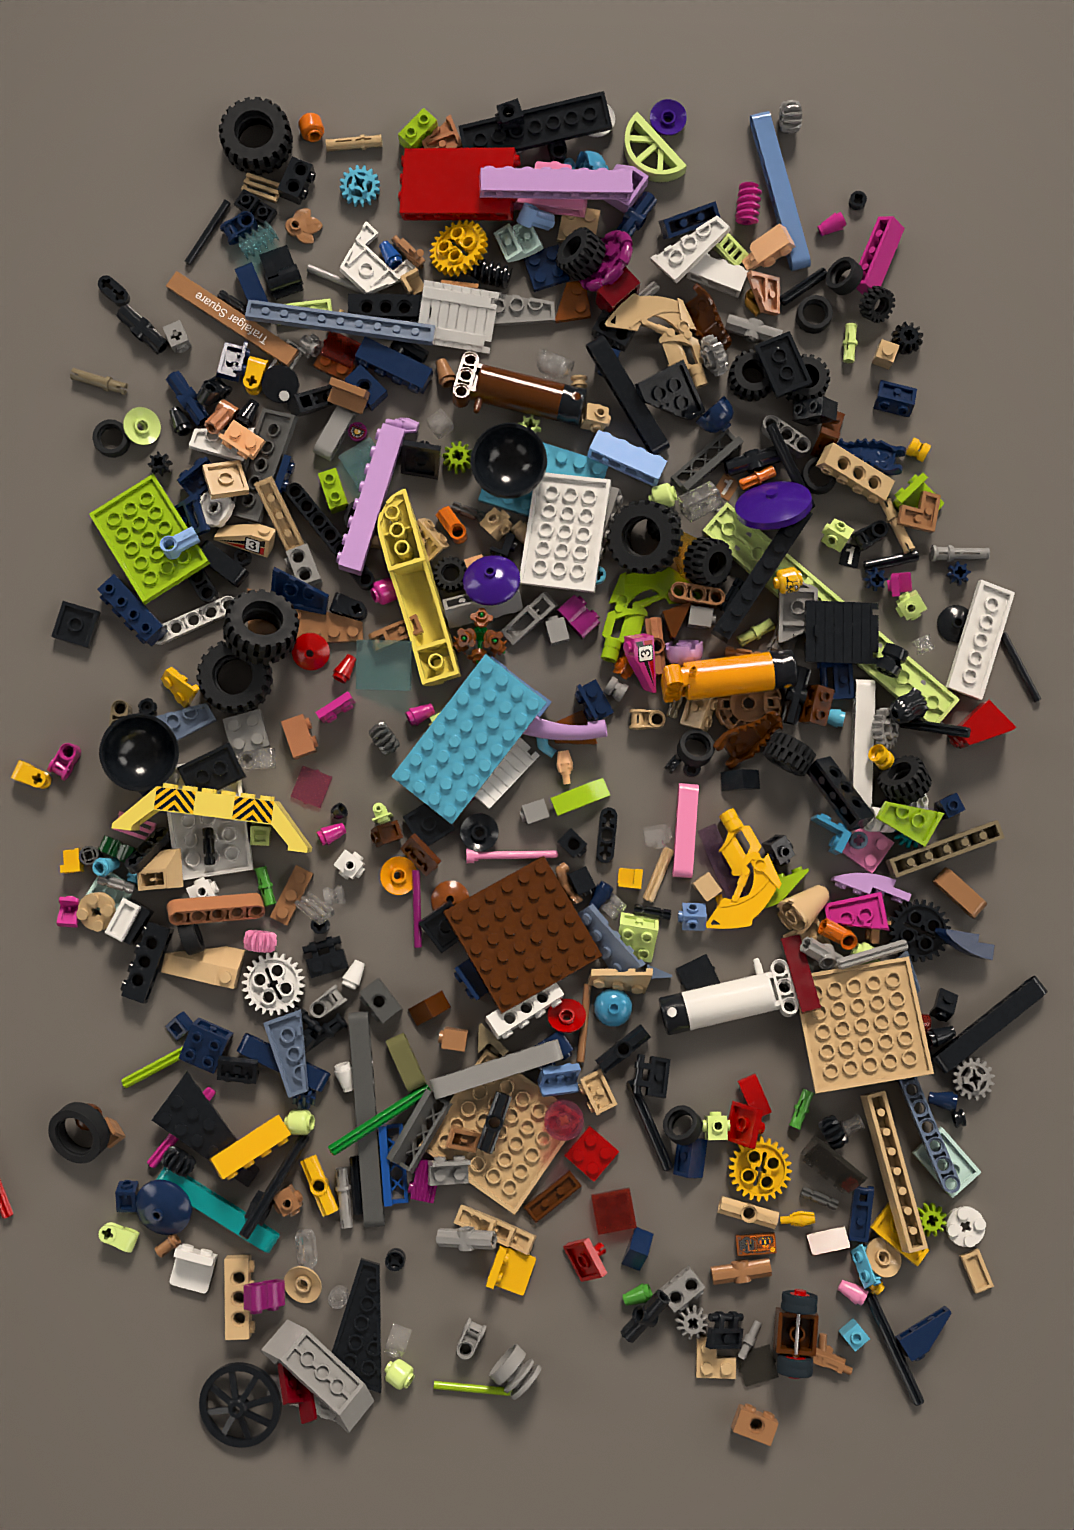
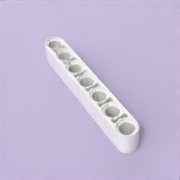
[850,679,876,807]

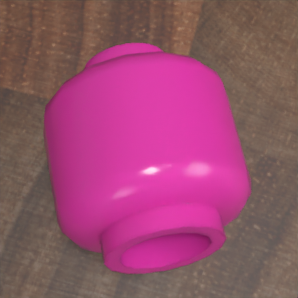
[370,577,397,605]

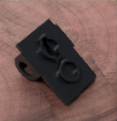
[259,245,304,300]

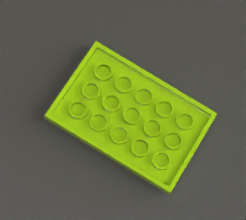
[89,474,210,605]

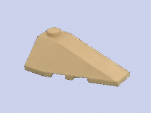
[161,946,246,989]

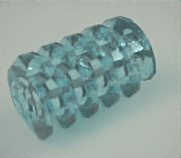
[238,221,279,260]

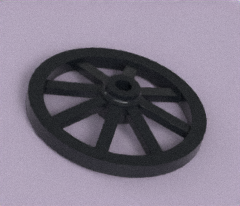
[199,1362,282,1448]

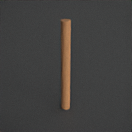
[577,984,592,1062]

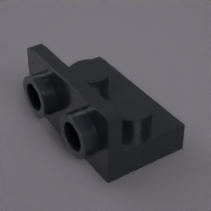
[217,1056,259,1084]

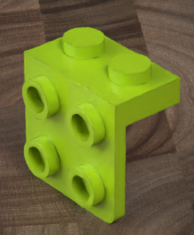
[892,473,944,511]

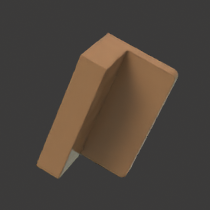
[327,377,370,414]

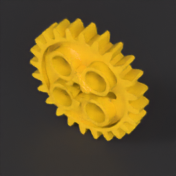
[430,219,488,277]
[728,1136,792,1202]

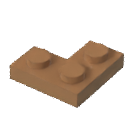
[897,491,941,533]

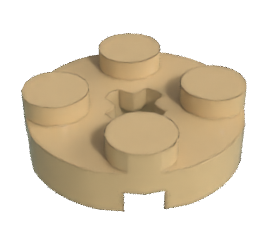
[76,892,116,932]

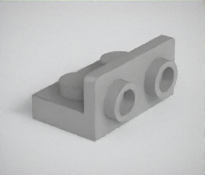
[428,1155,471,1186]

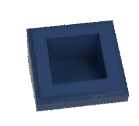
[165,1011,193,1041]

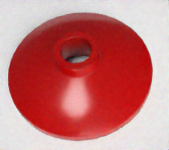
[292,633,330,671]
[547,999,586,1033]

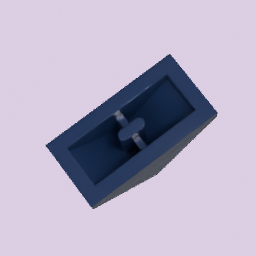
[621,1226,654,1271]

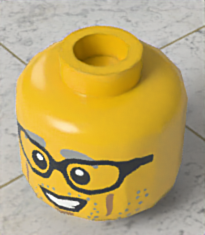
[773,567,803,594]

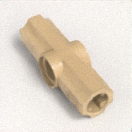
[717,1196,779,1229]

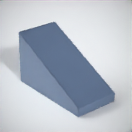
[646,964,672,979]

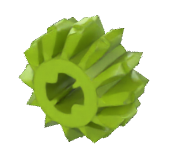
[442,441,473,474]
[917,1202,947,1237]

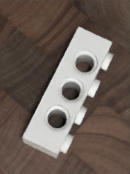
[485,983,564,1039]

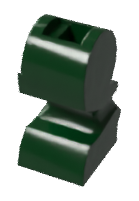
[98,835,137,863]

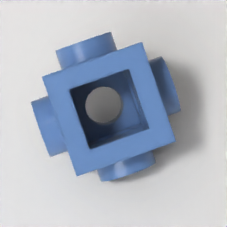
[678,903,707,931]

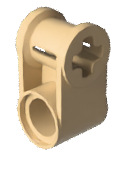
[629,709,666,730]

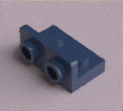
[873,380,917,417]

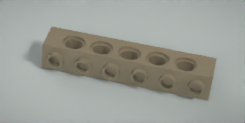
[885,820,1005,878]

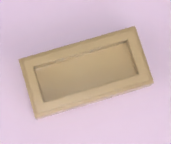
[959,1248,994,1294]

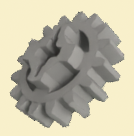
[700,334,728,376]
[872,708,899,749]
[951,1057,995,1100]

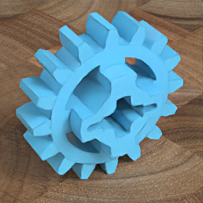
[340,165,380,207]

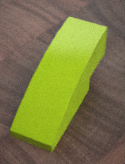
[550,778,610,817]

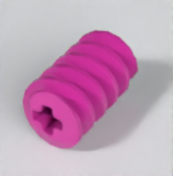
[735,182,762,225]

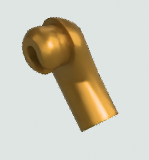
[744,288,760,317]

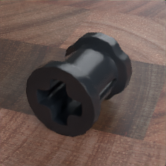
[310,916,330,934]

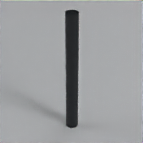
[185,199,231,266]
[1001,632,1041,702]

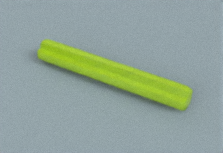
[121,1047,183,1088]

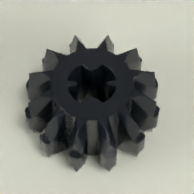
[891,321,923,355]
[818,1115,849,1150]
[161,1146,196,1177]

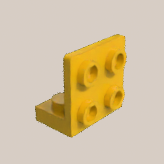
[486,1244,536,1296]

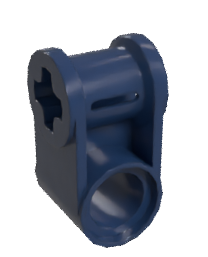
[220,211,258,245]

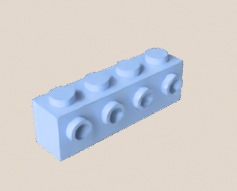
[587,430,667,487]

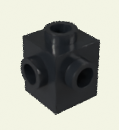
[761,834,795,866]

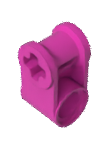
[47,743,81,781]

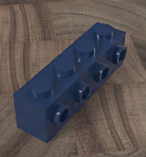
[355,336,433,394]
[97,574,168,647]

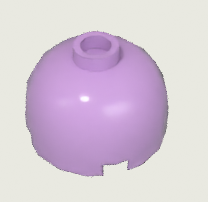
[665,639,703,667]

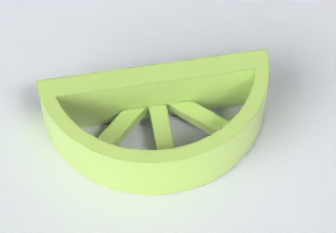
[624,112,687,182]

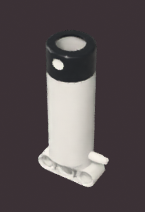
[659,958,799,1035]

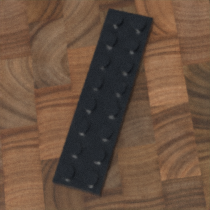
[458,91,612,152]

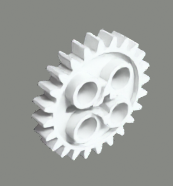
[242,952,306,1016]

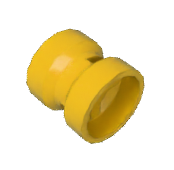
[906,437,931,462]
[868,744,895,770]

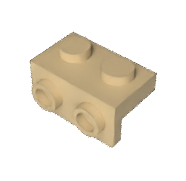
[578,1068,618,1116]

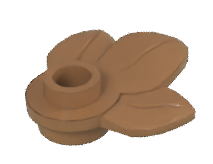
[285,208,323,244]

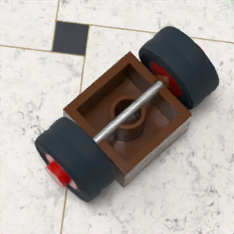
[773,1289,819,1379]

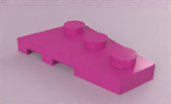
[824,892,889,931]

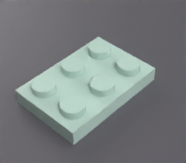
[912,1126,981,1198]

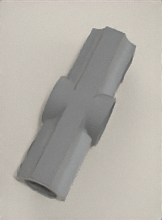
[725,314,783,343]
[800,936,843,970]
[436,1226,497,1251]

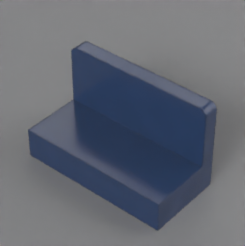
[673,1138,708,1178]

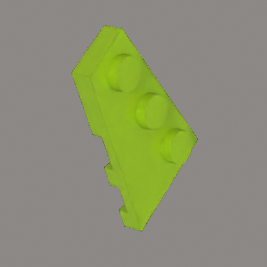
[876,801,944,847]

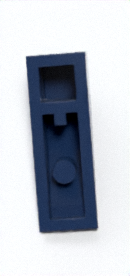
[895,1306,952,1362]

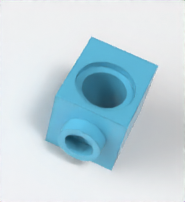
[839,1318,870,1352]

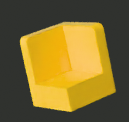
[60,848,84,873]
[617,868,643,889]

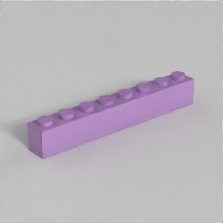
[479,166,633,200]
[336,423,405,576]

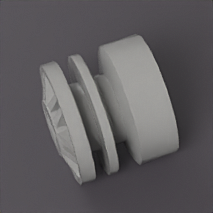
[489,1344,542,1400]

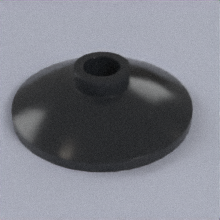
[937,605,969,643]
[460,813,499,852]

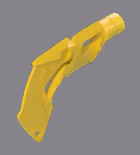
[706,808,782,929]

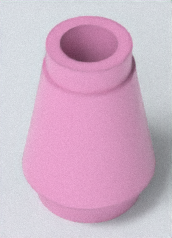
[837,1279,868,1306]

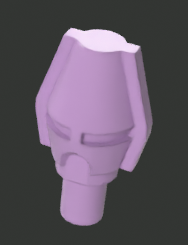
[385,418,419,434]

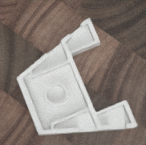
[340,222,419,294]

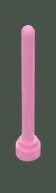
[466,848,559,863]

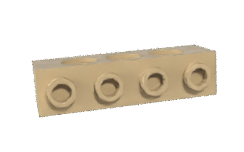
[816,443,895,504]
[224,1255,255,1340]

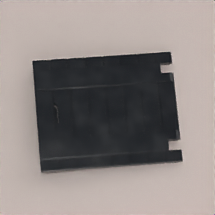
[804,600,879,664]

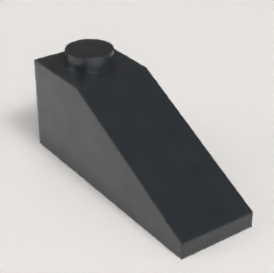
[286,385,335,417]

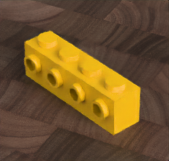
[209,1115,291,1180]

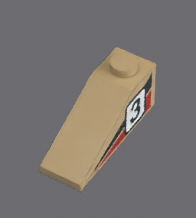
[214,523,276,558]

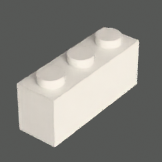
[686,253,748,298]

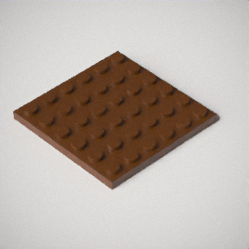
[443,856,602,1014]

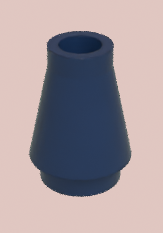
[589,881,614,910]
[928,1092,958,1111]

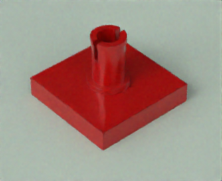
[728,1101,765,1149]
[563,1238,608,1282]

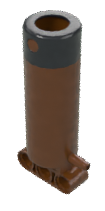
[452,351,587,426]

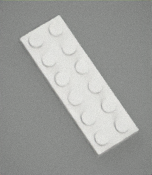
[946,580,1015,700]

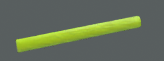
[433,1381,512,1396]

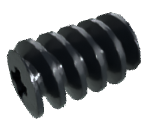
[471,258,513,289]

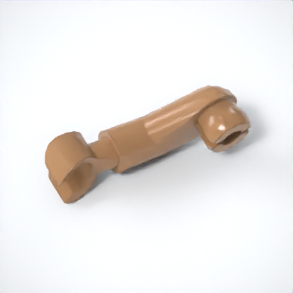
[555,862,583,904]

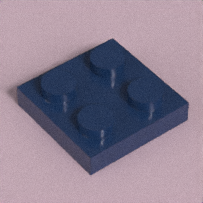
[523,244,570,292]

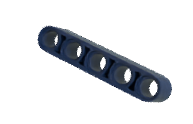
[237,1033,331,1092]

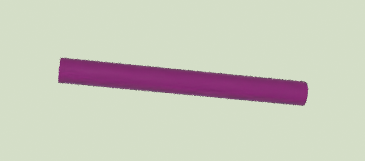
[412,870,422,948]

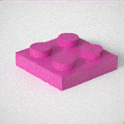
[315,691,356,723]

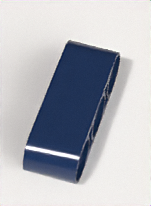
[234,262,268,302]

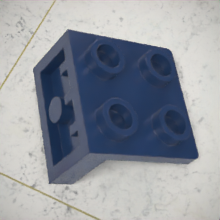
[574,679,614,721]
[454,959,488,1001]
[179,1017,234,1074]

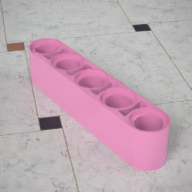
[672,783,699,878]

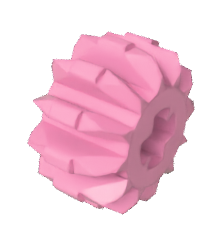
[243,930,277,953]

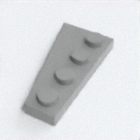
[481,289,555,326]

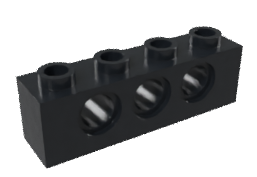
[348,294,422,323]
[807,756,875,831]
[121,922,174,1004]

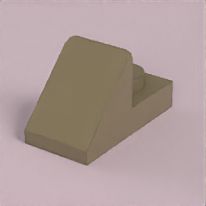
[478,1023,508,1056]

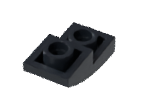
[234,189,277,228]

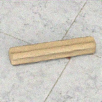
[643,847,674,902]

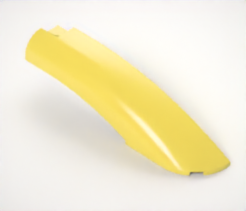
[377,488,461,686]

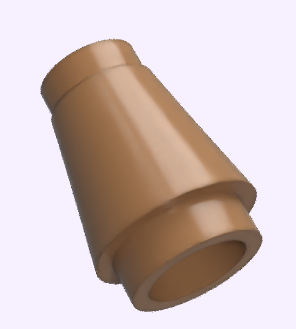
[436,358,456,388]

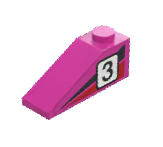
[623,633,656,693]

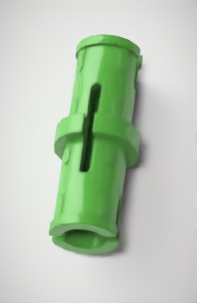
[254,866,276,907]
[789,1088,815,1130]

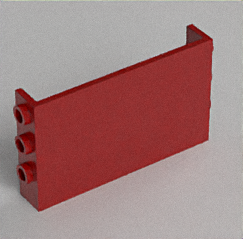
[398,147,520,221]

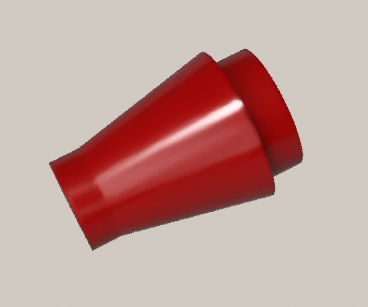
[332,654,357,684]

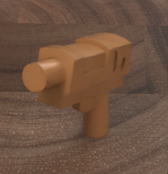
[391,235,426,269]
[809,1333,853,1375]

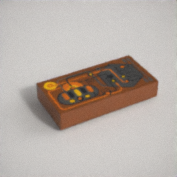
[735,1232,777,1256]

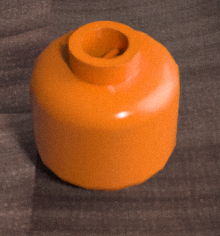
[298,113,324,142]

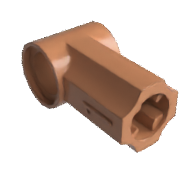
[204,399,240,434]

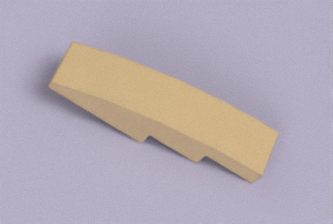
[454,1204,537,1255]

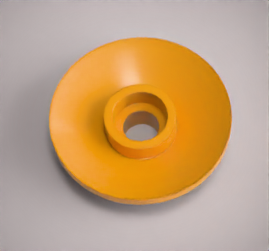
[380,856,417,895]

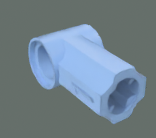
[516,202,555,231]
[160,526,200,559]

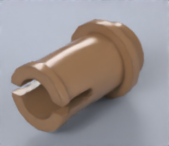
[155,1234,181,1258]

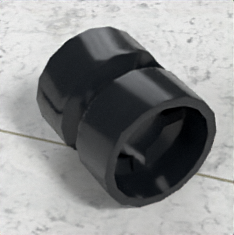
[875,643,909,678]

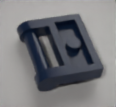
[174,494,211,537]
[817,662,855,700]

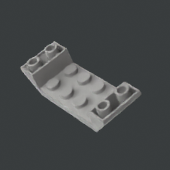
[260,1319,374,1433]

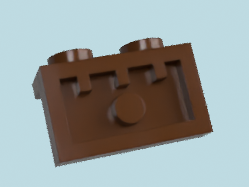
[799,685,834,726]
[400,833,441,877]

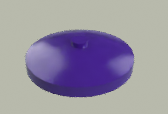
[735,481,812,530]

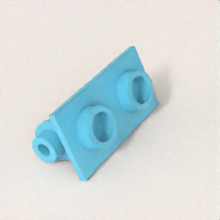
[850,1244,882,1289]

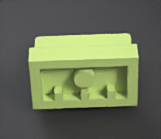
[618,912,659,963]

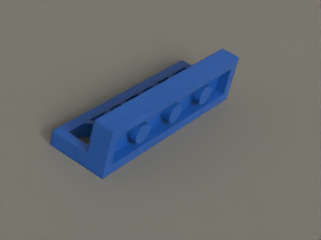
[378,1123,409,1207]

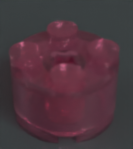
[544,1099,584,1141]

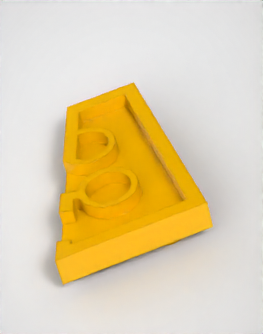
[870,1202,929,1266]

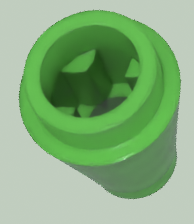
[623,1283,653,1306]

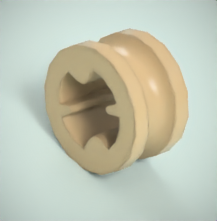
[571,375,588,388]

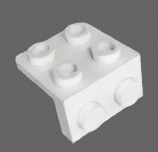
[170,1244,218,1293]

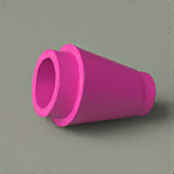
[817,212,846,236]
[405,703,435,726]
[316,823,347,846]

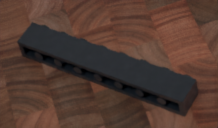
[711,512,813,644]

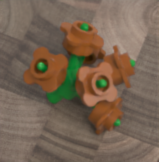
[453,608,507,664]

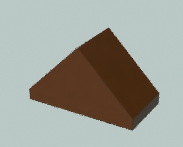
[661,602,691,641]
[408,990,451,1026]

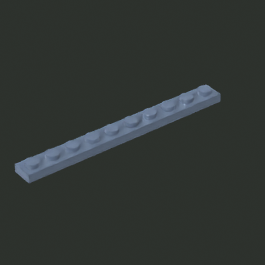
[245,299,436,346]

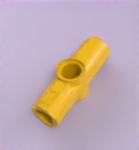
[300,1154,339,1217]

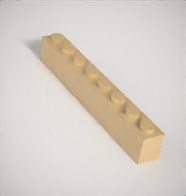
[860,1091,928,1253]

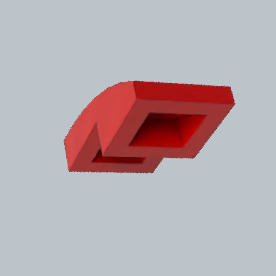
[738,1074,772,1117]

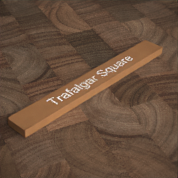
[166,271,299,367]

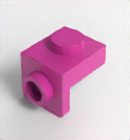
[887,572,912,597]
[56,896,80,928]

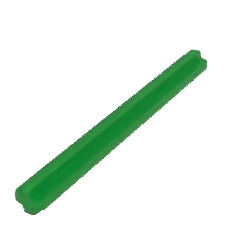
[328,1085,431,1155]

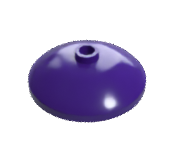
[463,555,521,606]

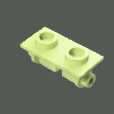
[372,803,394,825]

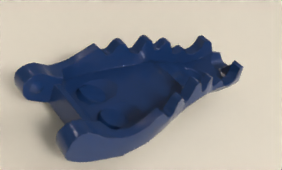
[836,438,906,475]

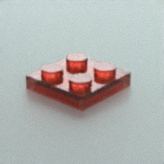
[591,1187,637,1235]

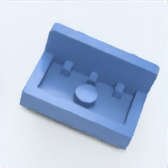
[537,1063,581,1097]

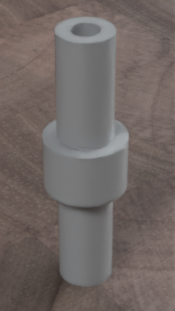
[738,1320,762,1360]

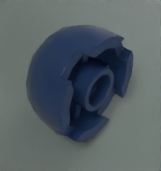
[696,396,734,433]

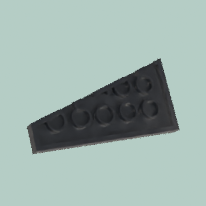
[152,1071,260,1187]
[332,1258,382,1393]

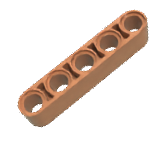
[166,893,265,925]

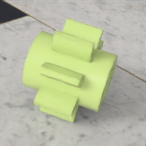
[518,415,541,433]

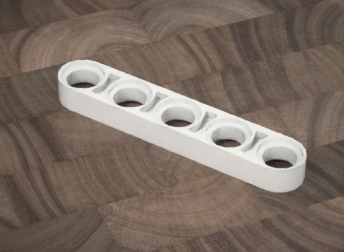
[155,596,234,645]

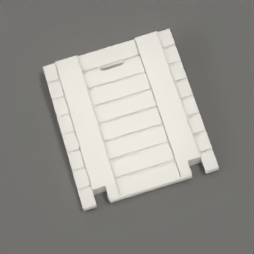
[418,280,499,354]
[475,738,540,809]

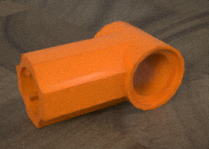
[435,506,468,544]
[818,918,858,950]

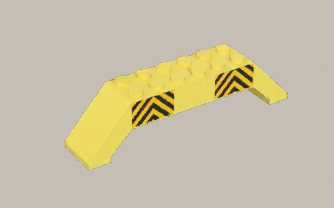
[111,783,312,853]

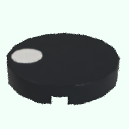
[261,365,300,403]

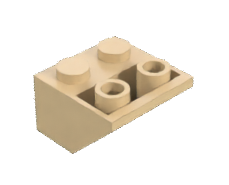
[137,848,183,891]

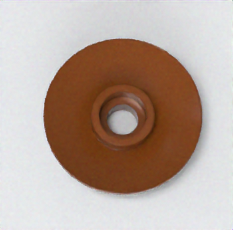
[431,881,469,910]

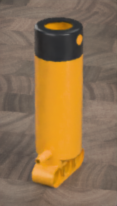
[661,649,798,703]

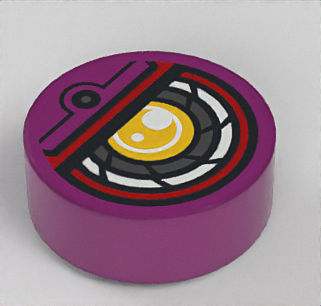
[348,422,368,442]

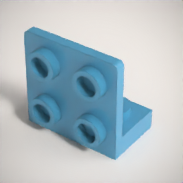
[811,813,852,855]

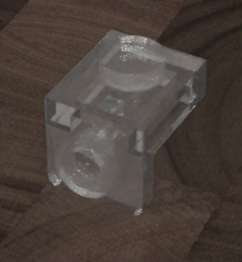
[384,1323,412,1358]

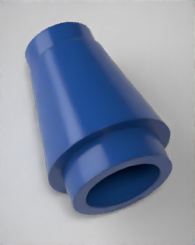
[379,241,403,270]

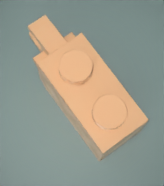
[742,223,796,271]

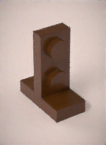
[810,411,845,457]

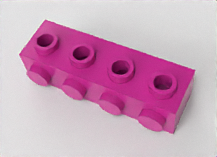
[856,216,905,295]

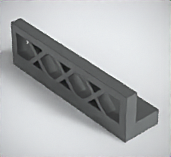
[671,429,744,495]
[386,1089,452,1174]

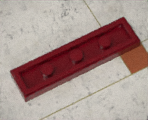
[781,934,821,1014]

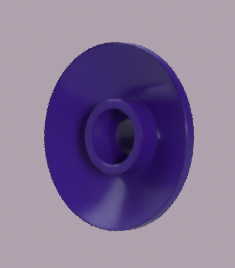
[650,99,687,136]

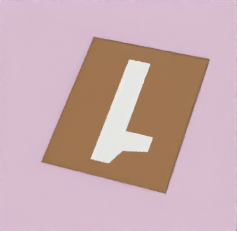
[713,473,739,501]

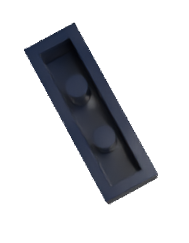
[658,201,721,239]

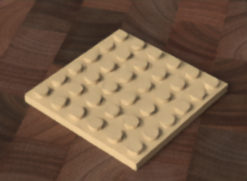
[796,956,934,1094]
[419,1049,582,1215]

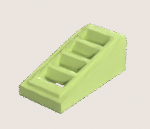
[712,233,749,266]

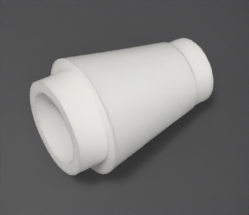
[341,960,365,990]
[334,1062,354,1092]

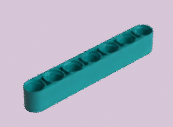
[156,1167,280,1253]

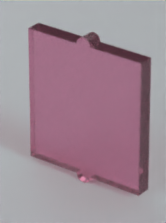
[290,766,332,808]

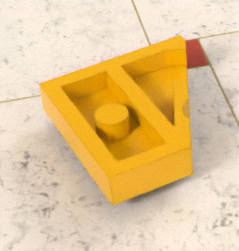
[161,667,200,708]

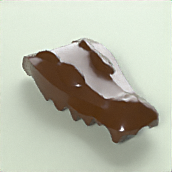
[685,283,732,350]
[713,711,783,769]

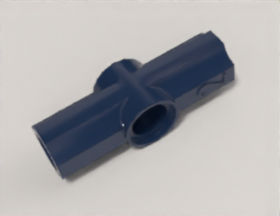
[616,191,657,237]
[165,371,210,426]

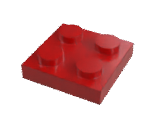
[564,1125,619,1181]

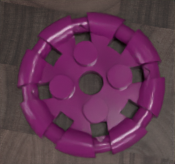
[580,230,633,292]

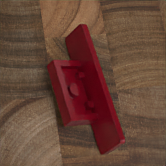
[277,1363,317,1424]

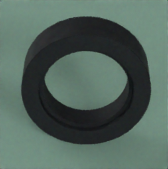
[48,1102,110,1164]

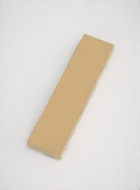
[254,476,304,551]

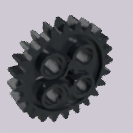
[887,899,951,962]

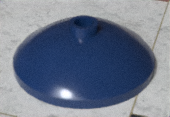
[136,1180,192,1235]

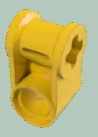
[243,356,269,395]
[11,760,52,789]

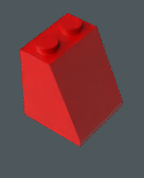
[947,699,1016,749]

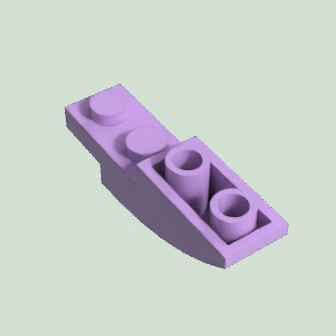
[830,873,912,904]

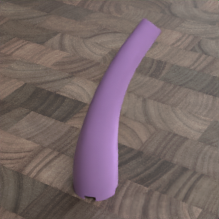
[523,716,607,740]

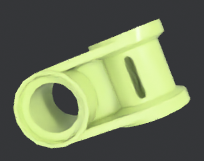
[98,1222,140,1253]

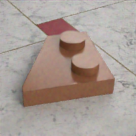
[422,115,463,148]
[747,270,780,316]

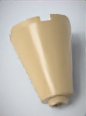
[777,885,829,934]

